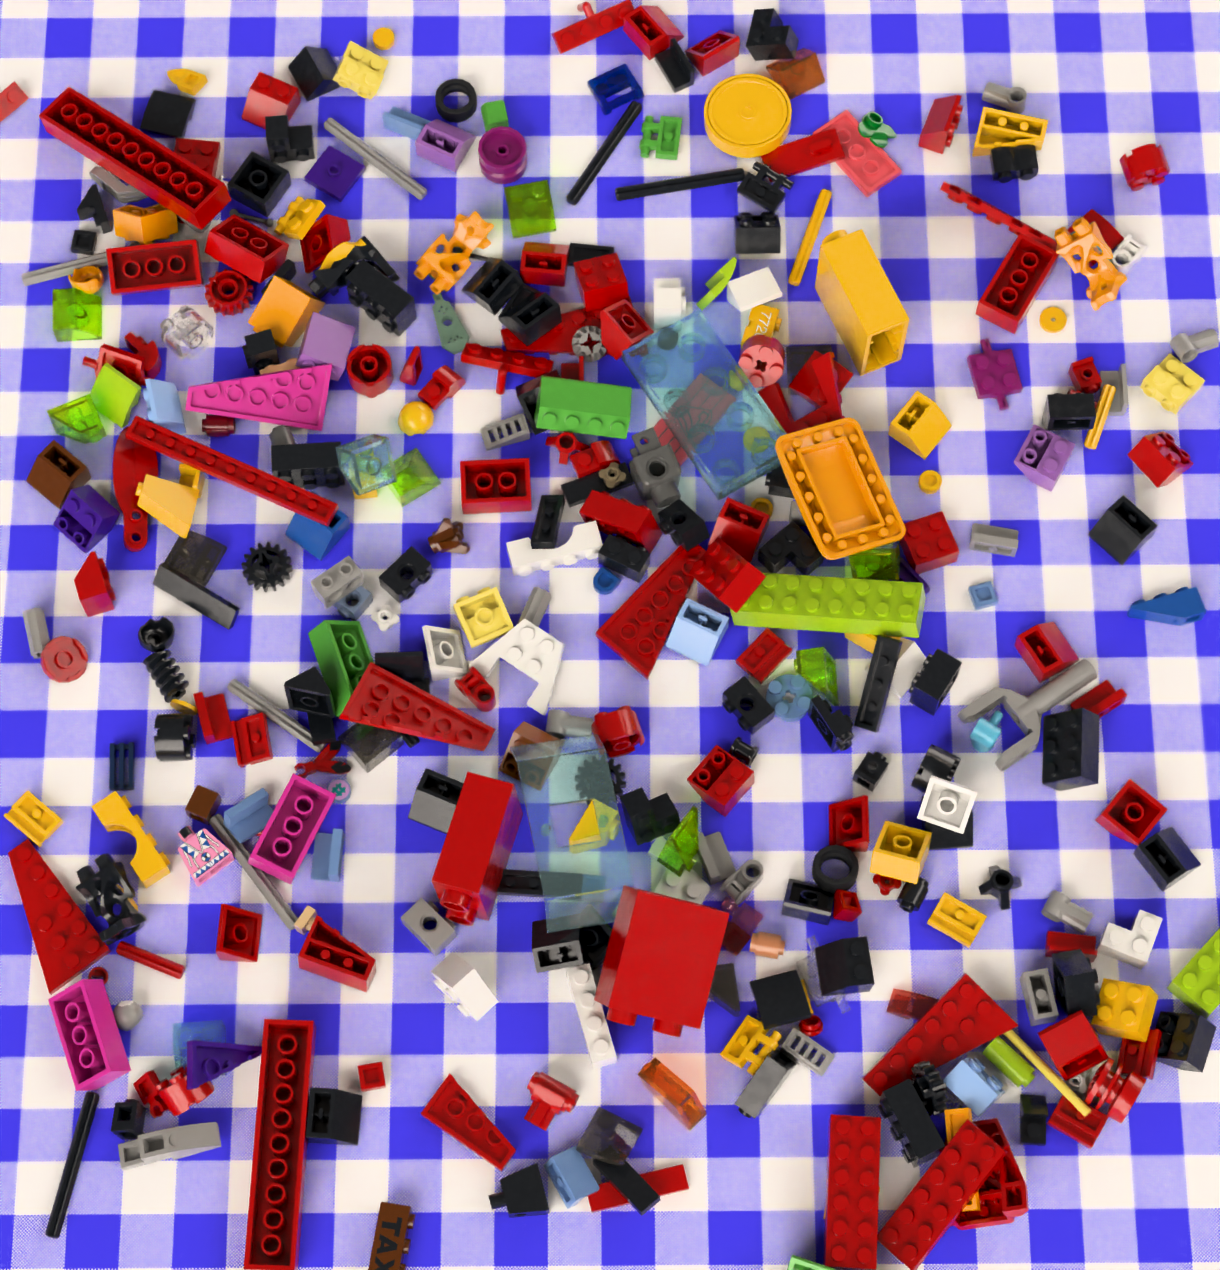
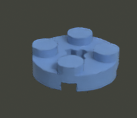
[765,674,813,722]

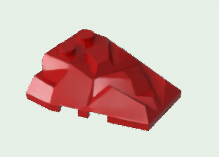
[943,1118,1029,1230]

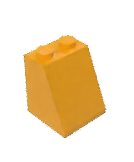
[248,275,326,348]

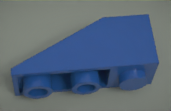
[1127,587,1206,626]

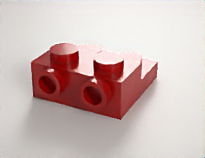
[174,138,221,177]

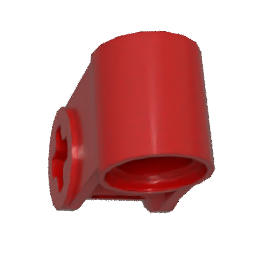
[454,666,496,712]

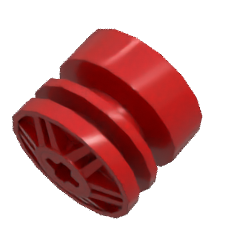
[1084,1057,1147,1124]

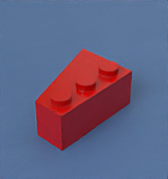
[579,490,662,554]
[298,915,376,993]

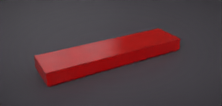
[588,1164,689,1213]

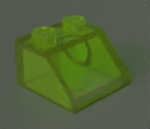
[504,180,556,239]
[53,288,102,342]
[849,543,901,580]

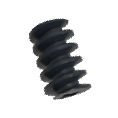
[143,650,189,703]

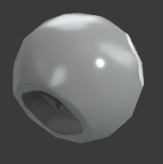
[113,1000,143,1031]

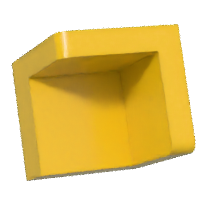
[179,463,205,498]

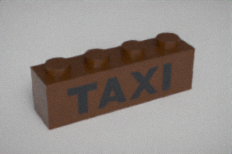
[368,1202,416,1270]

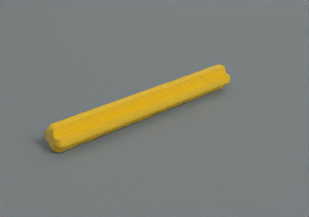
[788,189,832,286]

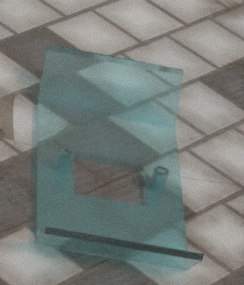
[510,734,634,933]

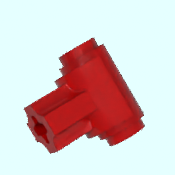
[524,1071,580,1131]

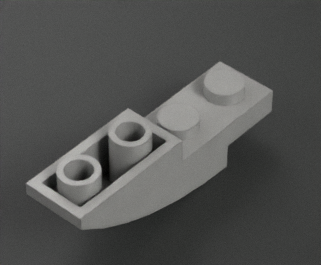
[118,1122,222,1170]

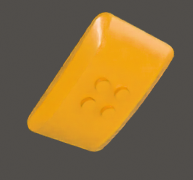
[775,418,906,560]

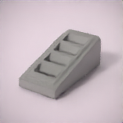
[480,413,530,451]
[780,1027,835,1077]

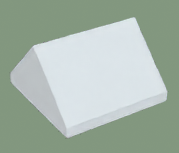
[727,267,782,312]
[422,625,468,681]
[864,637,926,699]
[917,775,978,834]

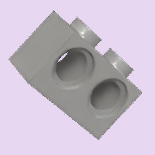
[310,555,365,609]

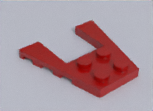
[756,352,845,434]

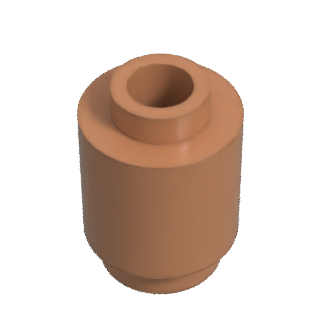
[749,931,785,959]

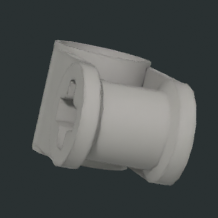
[720,859,764,906]

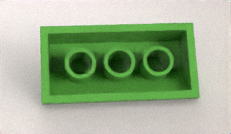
[534,375,632,439]
[308,620,374,717]

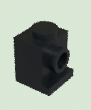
[852,751,889,792]
[111,1099,146,1140]

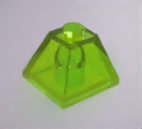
[47,394,107,444]
[378,448,441,507]
[794,647,839,706]
[657,806,699,877]

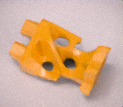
[414,211,494,295]
[1054,217,1127,311]

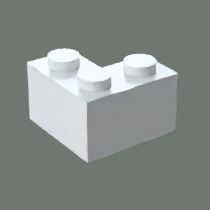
[653,278,686,329]
[1097,910,1163,969]
[431,952,499,1021]

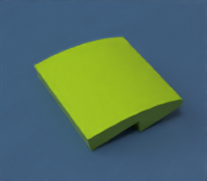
[696,257,737,310]
[88,363,142,428]

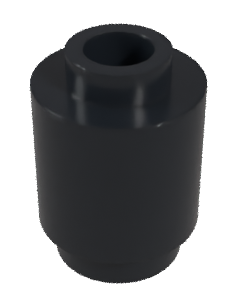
[897,877,929,913]

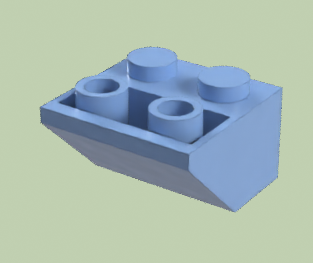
[143,378,187,435]
[666,598,729,667]
[943,1057,1005,1117]

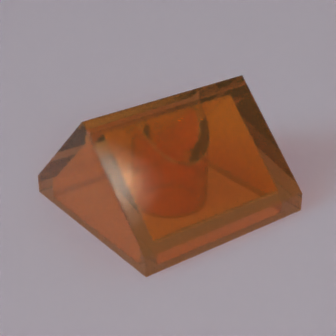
[766,48,825,100]

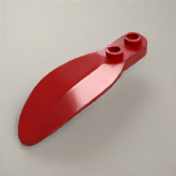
[113,426,158,552]

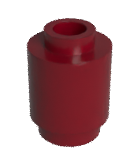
[202,414,236,437]

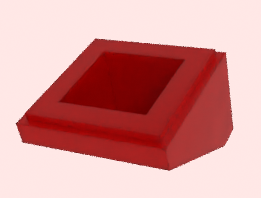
[833,889,862,922]

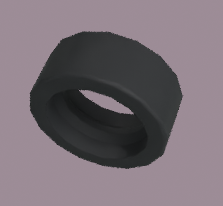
[435,78,477,123]
[812,845,859,893]

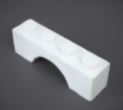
[506,520,603,576]
[566,963,617,1069]

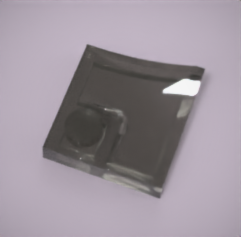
[576,1107,643,1166]

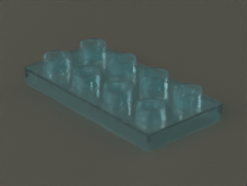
[622,309,787,501]

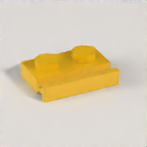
[4,790,64,848]
[927,892,987,948]

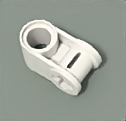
[1111,234,1148,275]

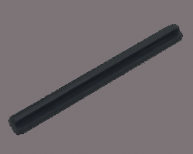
[566,101,642,206]
[615,168,745,201]
[45,1091,99,1239]

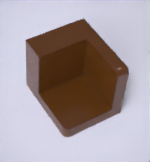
[185,785,222,825]

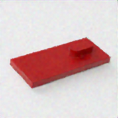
[761,128,845,183]

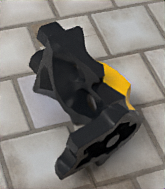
[308,236,400,299]
[76,853,147,945]

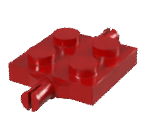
[82,344,151,387]

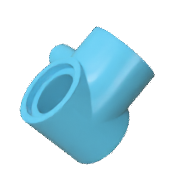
[969,711,1003,752]

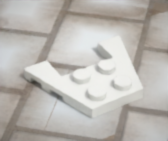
[469,619,565,716]
[612,836,710,917]

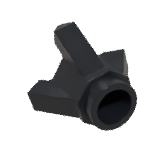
[978,865,1022,910]

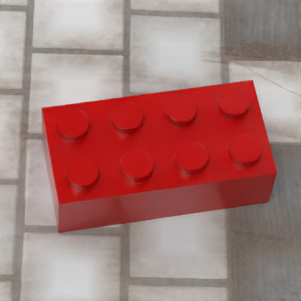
[975,233,1059,334]
[106,239,204,296]

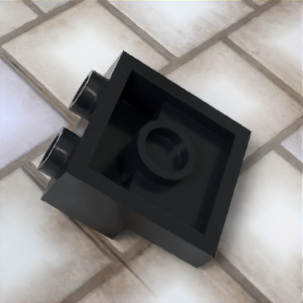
[808,695,854,753]

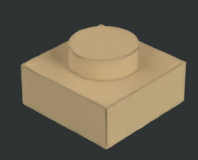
[294,905,317,936]

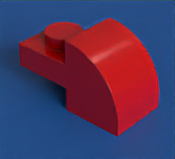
[124,331,162,379]
[418,365,466,410]
[570,440,621,478]

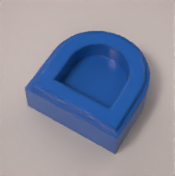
[593,566,621,595]

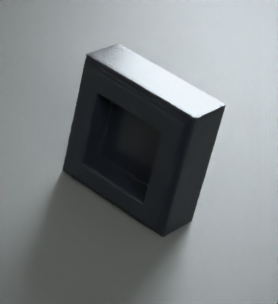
[70,230,98,255]

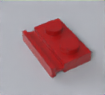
[736,628,793,684]
[231,712,273,768]
[1116,1029,1162,1080]
[1047,1095,1108,1149]

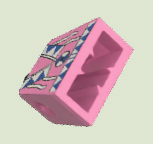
[177,826,235,887]

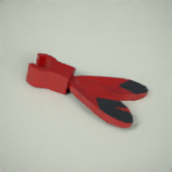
[294,741,351,779]

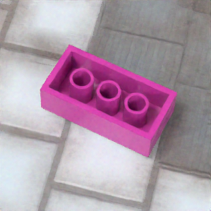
[248,773,336,885]
[48,979,131,1091]

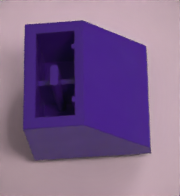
[53,484,120,553]

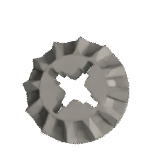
[572,326,607,362]

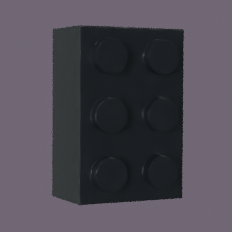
[345,259,417,337]
[271,442,345,490]
[1042,708,1099,791]
[878,1078,945,1168]

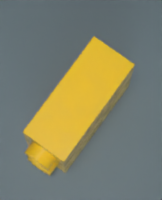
[815,229,910,376]

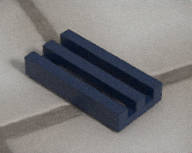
[109,742,135,791]

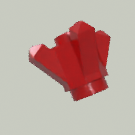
[545,431,590,465]

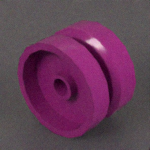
[478,126,527,184]

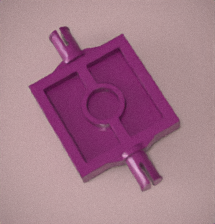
[966,338,1023,411]

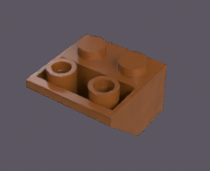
[499,721,565,791]

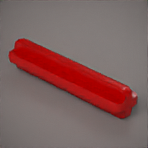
[116,941,185,979]

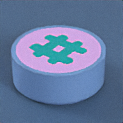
[327,778,351,804]

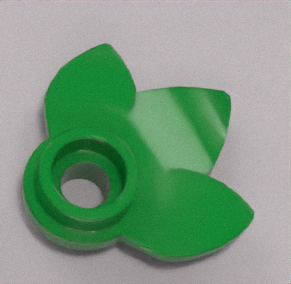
[858,111,897,148]

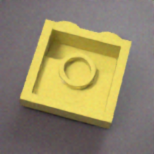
[332,41,389,100]
[1140,353,1205,415]
[453,587,514,648]

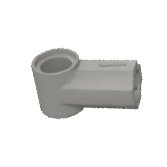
[982,82,1027,114]
[1170,329,1219,363]
[545,709,594,740]
[1041,890,1094,934]

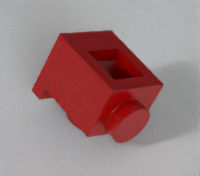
[1068,356,1102,394]

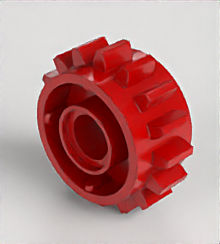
[204,269,254,317]

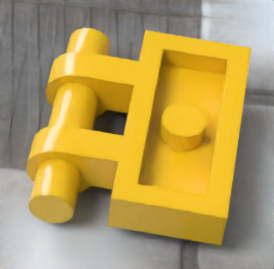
[274,196,326,240]
[720,1015,782,1076]

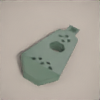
[432,293,470,355]

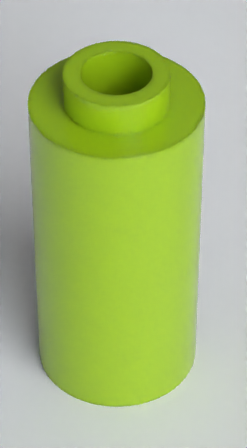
[982,1036,1035,1088]

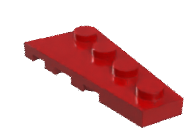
[421,1073,516,1172]

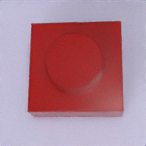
[358,1062,386,1092]

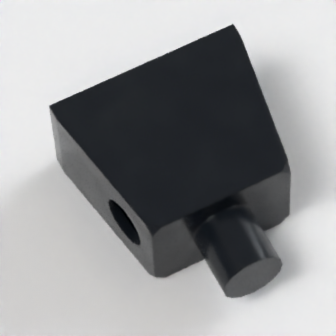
[488,1163,550,1218]

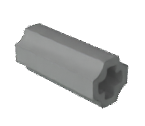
[517,587,552,627]
[22,608,50,659]

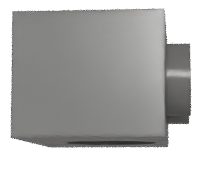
[401,897,457,957]
[1019,968,1059,1026]

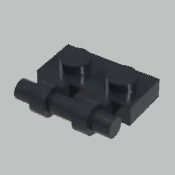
[737,161,794,214]

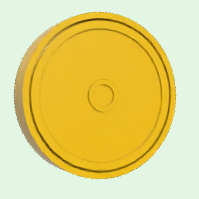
[704,74,792,158]

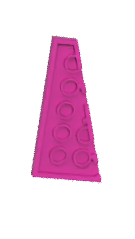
[185,363,332,431]

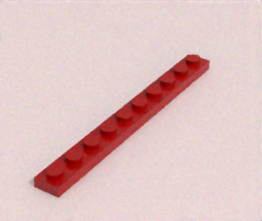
[125,416,339,527]

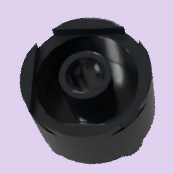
[154,713,196,762]
[911,744,961,793]

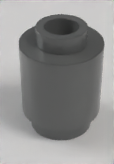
[269,425,296,445]

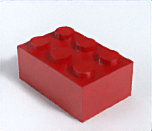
[204,214,289,283]
[460,458,532,514]
[689,537,766,613]

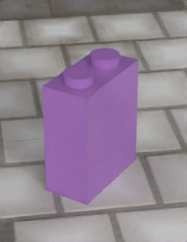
[295,312,356,381]

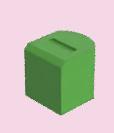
[481,100,509,132]

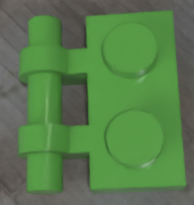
[639,116,682,160]

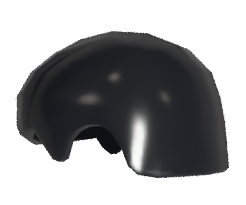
[138,617,175,652]

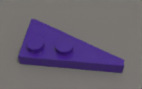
[187,1040,262,1090]

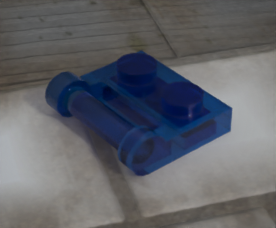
[587,63,644,116]

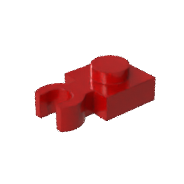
[133,1070,169,1118]

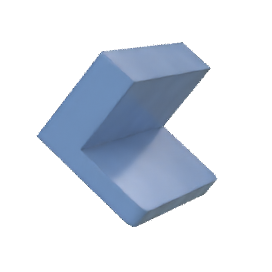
[382,106,431,141]
[223,788,273,843]
[311,828,345,882]
[543,1146,600,1209]

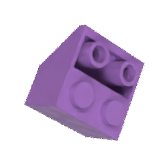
[415,119,476,172]
[1014,424,1075,492]

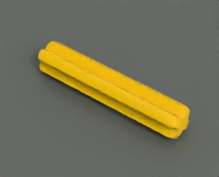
[1084,384,1116,450]

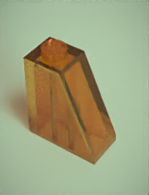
[638,1057,707,1131]

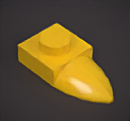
[167,69,208,96]

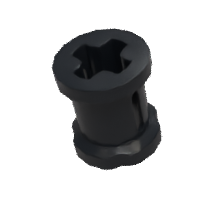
[728,736,759,766]

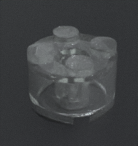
[160,305,214,360]

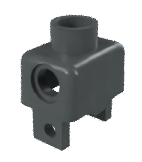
[629,427,681,508]

